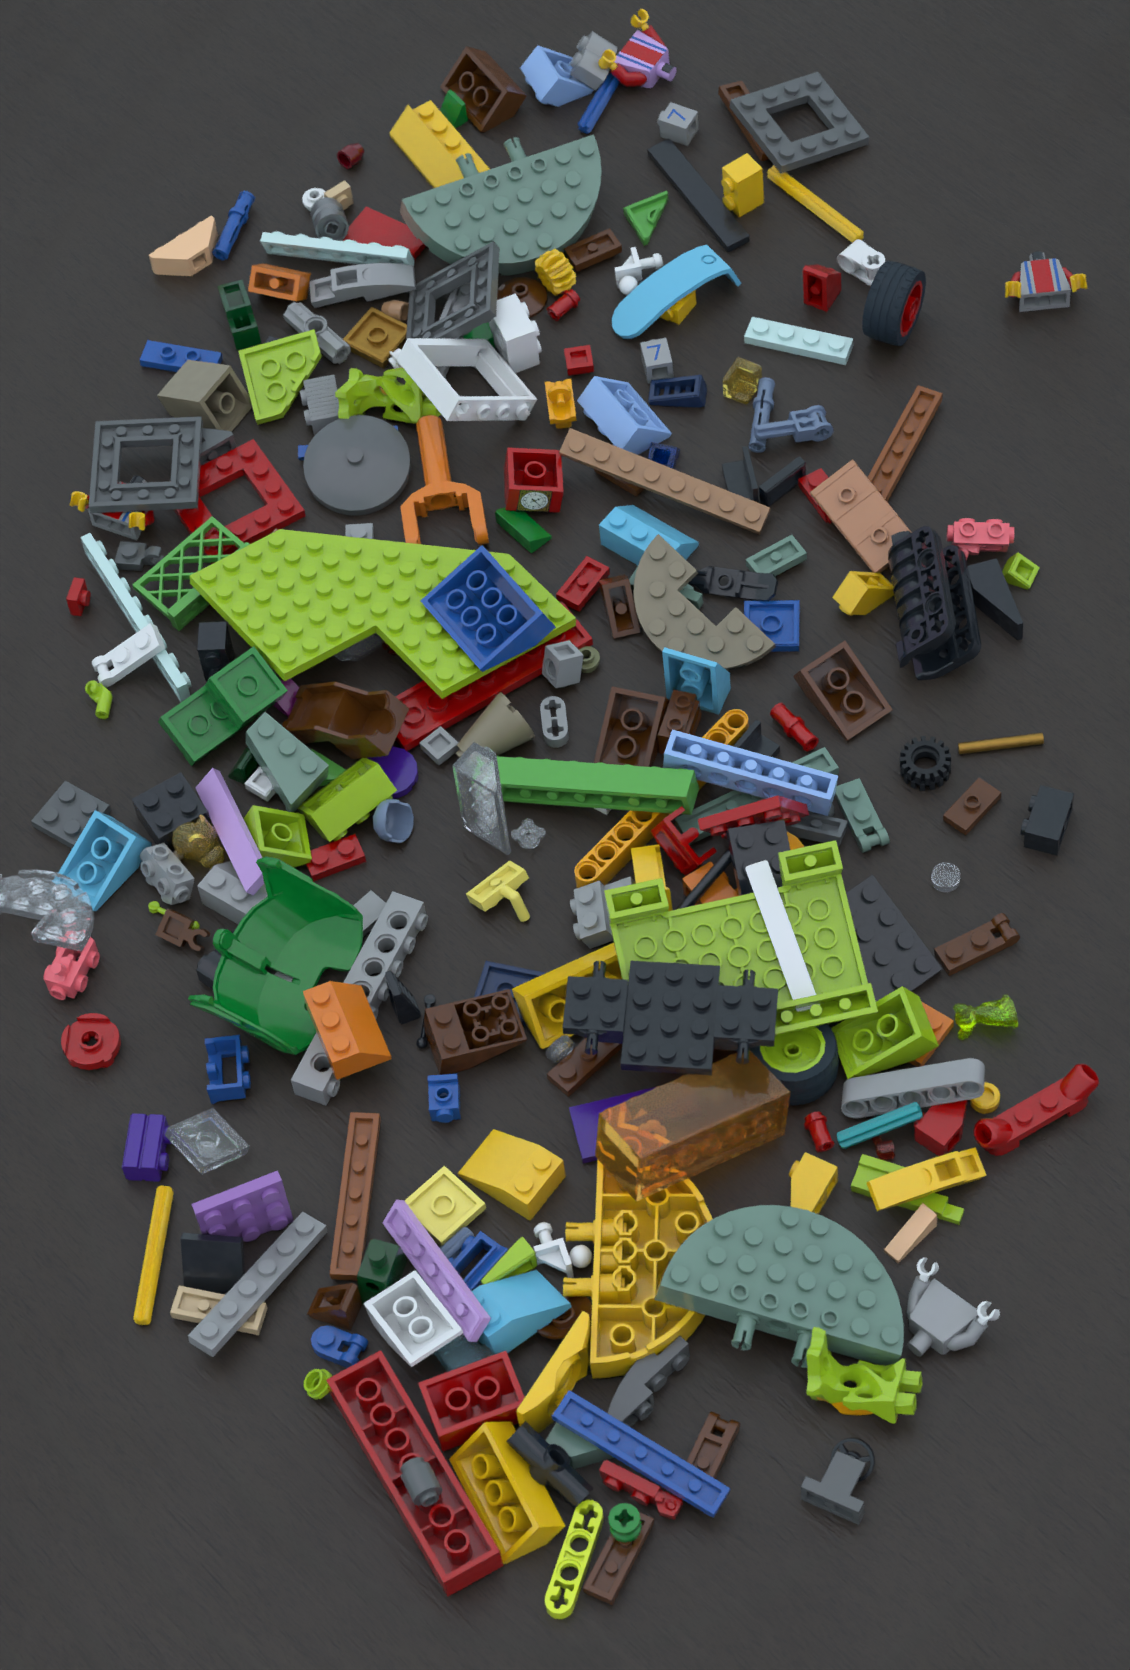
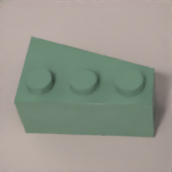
[246,712,329,812]

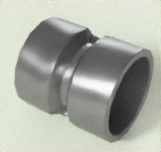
[310,197,349,241]

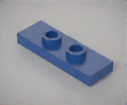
[140,340,223,372]

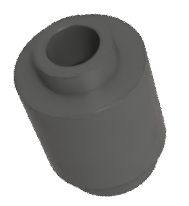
[400,1457,442,1507]

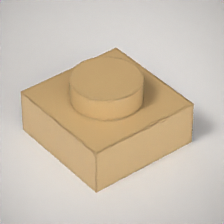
[324,180,353,210]

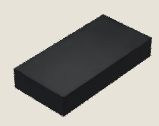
[759,457,806,507]

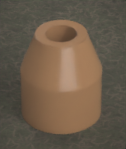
[381,300,409,323]

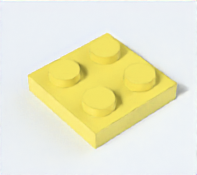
[405,1166,486,1246]

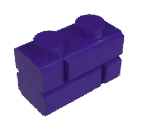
[122,1113,173,1182]

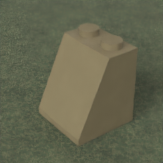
[157,360,252,432]

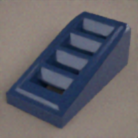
[648,375,707,408]

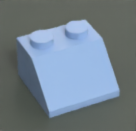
[520,45,593,107]

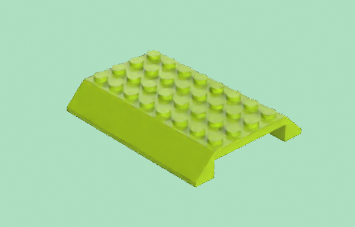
[604,840,878,1035]

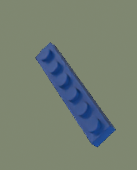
[552,1390,730,1518]

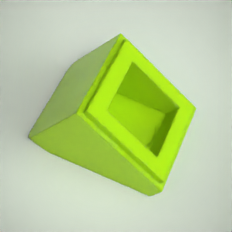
[1002,552,1040,590]

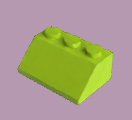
[298,758,397,842]

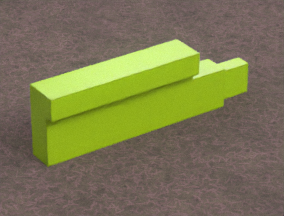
[851,1154,964,1225]

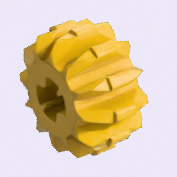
[535,249,576,295]

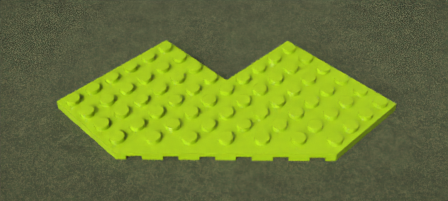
[189,529,576,699]

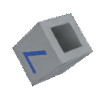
[657,102,699,146]
[640,338,674,384]

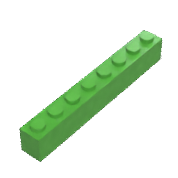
[469,755,699,815]

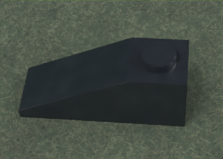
[967,558,1023,641]

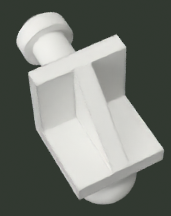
[615,247,663,295]
[534,1222,592,1278]

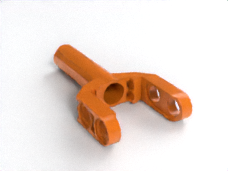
[400,415,489,545]

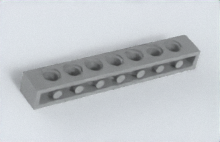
[291,891,428,1106]

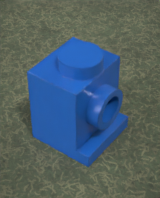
[428,1074,461,1123]

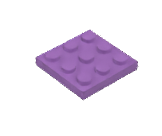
[192,1170,294,1242]

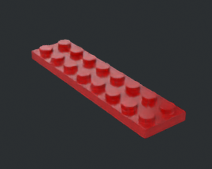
[395,602,593,751]

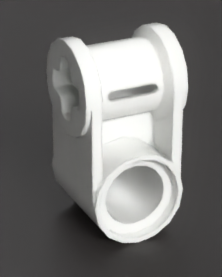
[837,239,885,286]

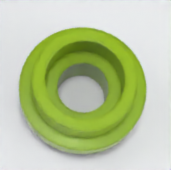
[304,1369,332,1400]

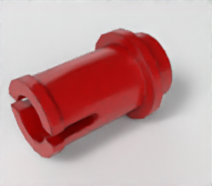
[547,289,580,321]
[804,1112,835,1152]

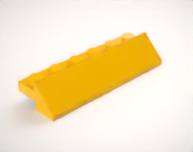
[389,100,490,188]

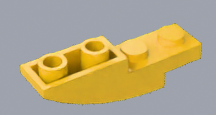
[866,1147,987,1211]

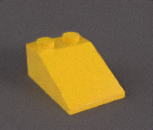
[458,1129,566,1221]

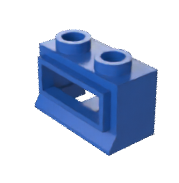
[205,1035,251,1104]
[448,1231,508,1291]

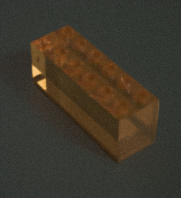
[595,1050,790,1202]

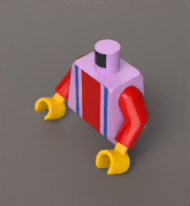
[598,9,676,88]

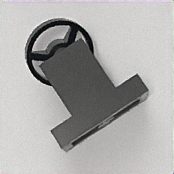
[801,1437,875,1525]

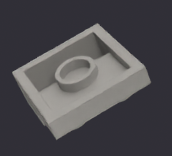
[570,876,636,949]

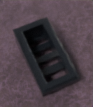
[384,970,421,1025]

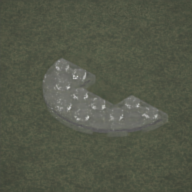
[0,870,94,952]

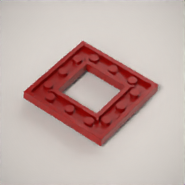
[173,439,306,564]

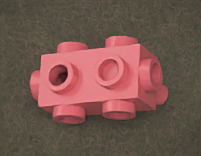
[947,518,1014,560]
[44,932,100,1000]

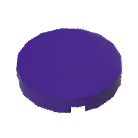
[367,747,418,799]

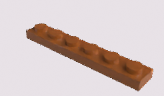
[867,385,943,502]
[329,1112,381,1280]

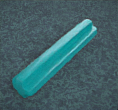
[837,1102,923,1149]

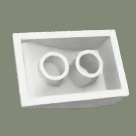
[364,1271,463,1367]

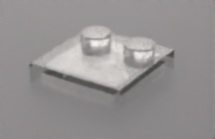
[165,1108,250,1174]

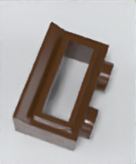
[658,689,702,755]

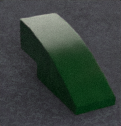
[217,280,262,350]

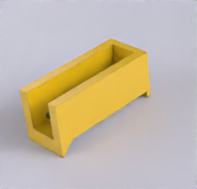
[631,844,673,911]

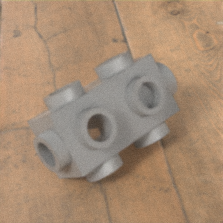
[140,843,195,905]

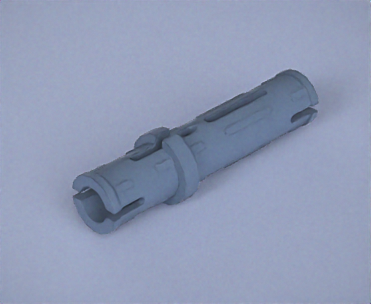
[748,377,775,453]

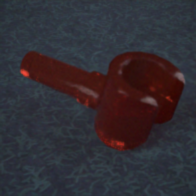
[872,1136,895,1160]

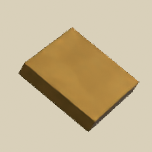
[343,307,407,368]

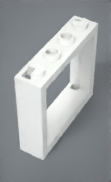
[396,338,537,421]

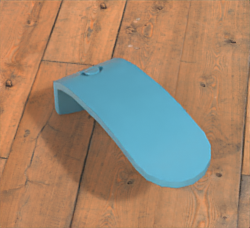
[612,245,741,339]

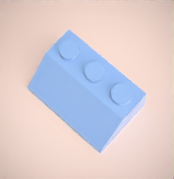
[577,376,672,455]

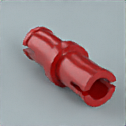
[770,703,819,752]

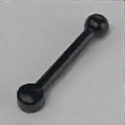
[416,994,436,1049]

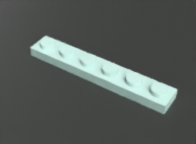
[260,231,415,266]

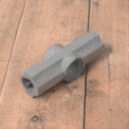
[283,302,351,364]

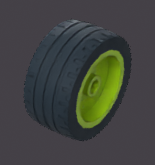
[749,1024,839,1105]

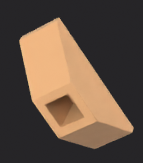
[149,215,218,276]

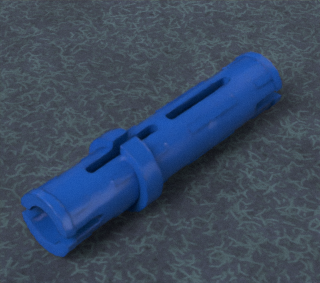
[212,191,255,260]

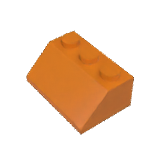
[303,981,392,1080]

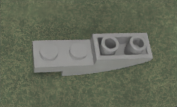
[309,263,416,308]

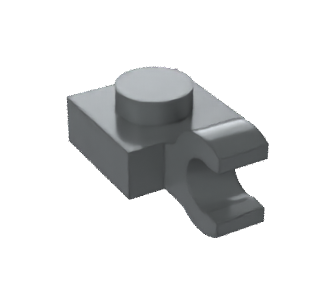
[114,541,164,571]

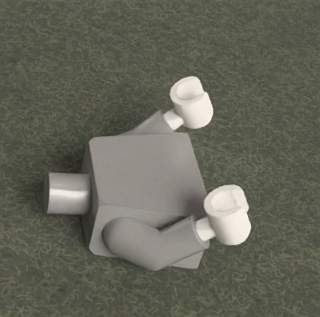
[906,1258,1000,1357]

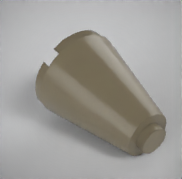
[456,692,535,767]

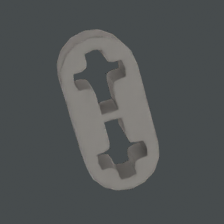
[540,696,569,748]

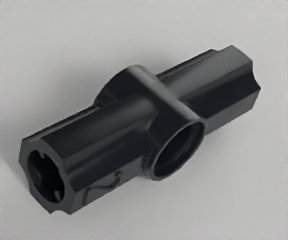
[506,1421,593,1508]

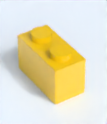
[721,153,764,218]

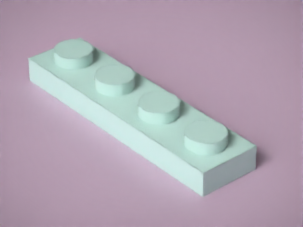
[744,317,853,365]

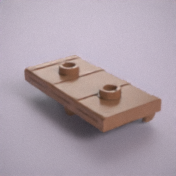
[810,460,912,573]

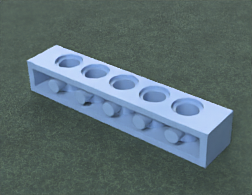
[663,730,838,816]

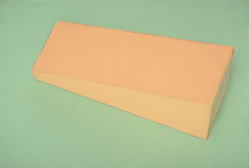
[884,1203,937,1263]

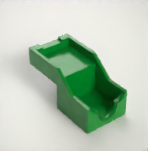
[158,646,288,766]

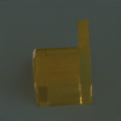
[723,357,762,404]

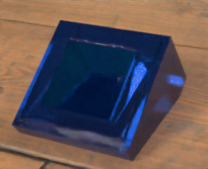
[648,442,680,469]

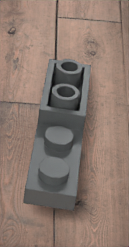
[608,1336,690,1427]

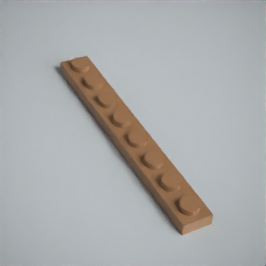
[559,428,770,535]

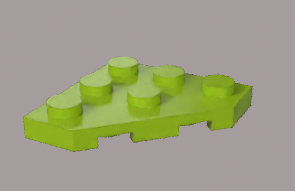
[238,329,322,425]

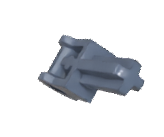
[754,405,833,442]

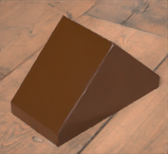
[307,1283,363,1331]

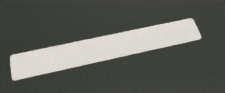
[745,860,820,1012]

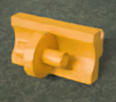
[545,379,577,429]

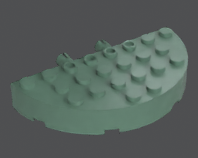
[400,135,601,275]
[654,1205,904,1368]

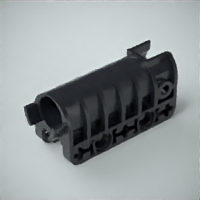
[888,526,981,681]

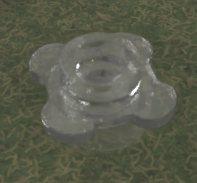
[511,819,545,849]

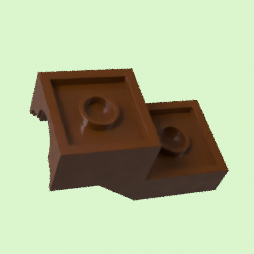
[282,682,409,759]

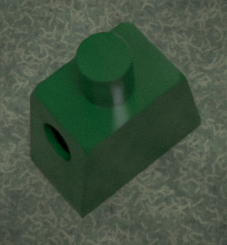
[357,1239,408,1304]

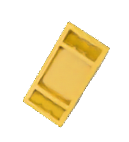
[516,1311,591,1433]

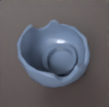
[373,799,414,843]

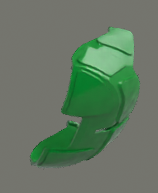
[188,857,363,1055]

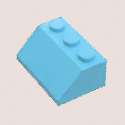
[599,505,699,565]

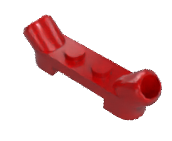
[973,1064,1099,1156]

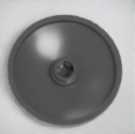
[303,415,411,516]

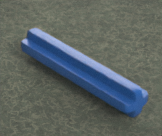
[578,73,619,134]

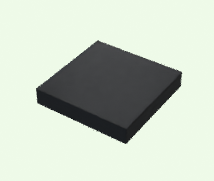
[181,1233,245,1292]

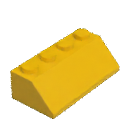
[512,943,622,1049]
[449,1422,565,1564]

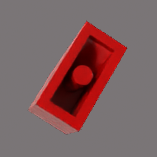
[803,264,841,312]

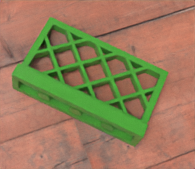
[133,516,250,631]

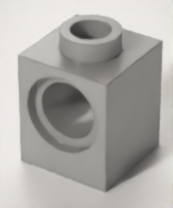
[542,640,583,688]

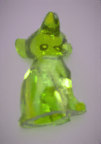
[953,994,1018,1040]

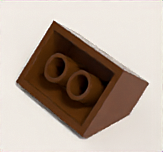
[440,46,527,132]

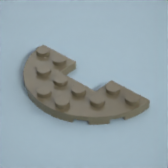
[634,534,776,671]

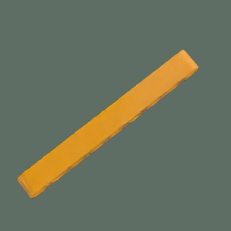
[574,709,749,888]

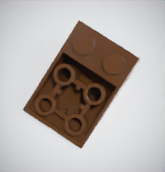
[423,989,527,1075]

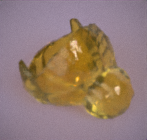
[172,814,224,869]

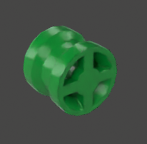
[608,1503,642,1543]

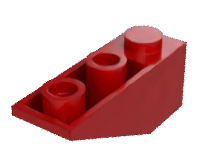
[913,1100,968,1156]

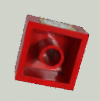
[504,448,563,513]

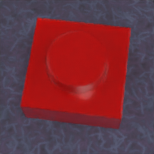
[564,345,594,376]
[66,577,91,616]

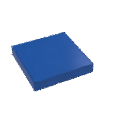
[744,600,800,652]

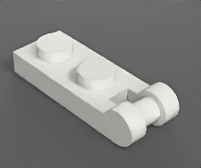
[92,623,165,687]

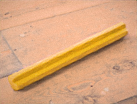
[767,165,864,243]
[133,1185,173,1325]

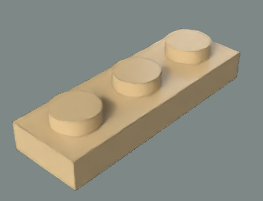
[170,1286,268,1335]

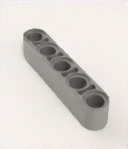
[841,1058,985,1118]

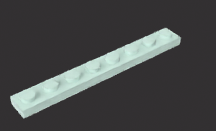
[81,533,192,702]

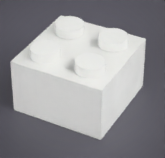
[489,293,542,373]

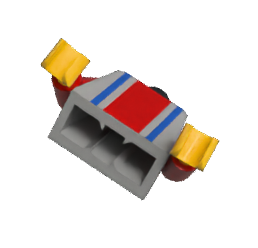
[1005,251,1088,312]
[70,476,154,541]

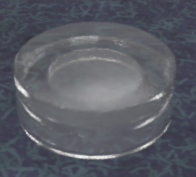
[931,862,960,892]
[545,1035,575,1063]

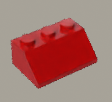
[418,1351,525,1452]

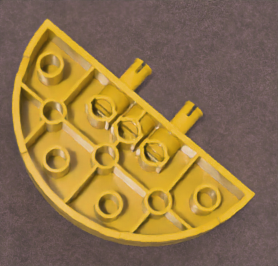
[563,1141,712,1379]

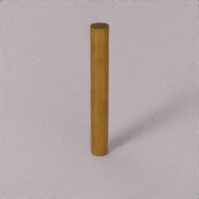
[958,733,1044,754]

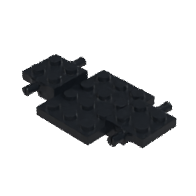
[563,961,778,1075]

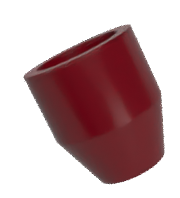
[337,143,364,169]

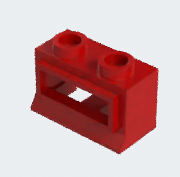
[651,806,717,876]

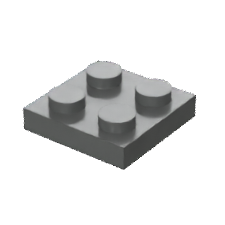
[31,781,111,849]

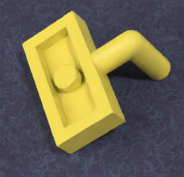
[466,860,530,922]

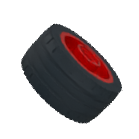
[862,261,926,346]

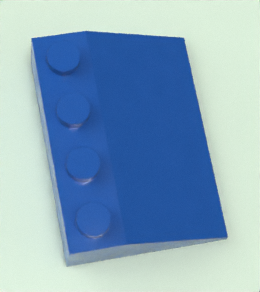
[421,545,556,672]

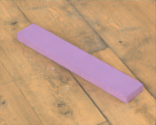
[196,768,264,895]
[383,1200,491,1342]

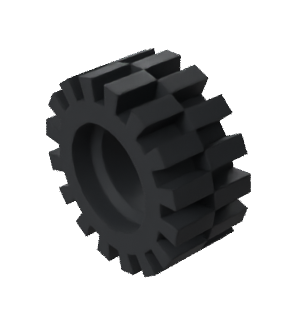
[900,736,951,791]

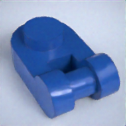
[311,1325,369,1368]

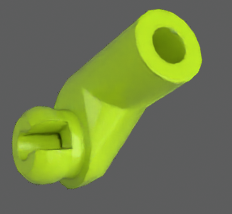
[85,680,112,719]

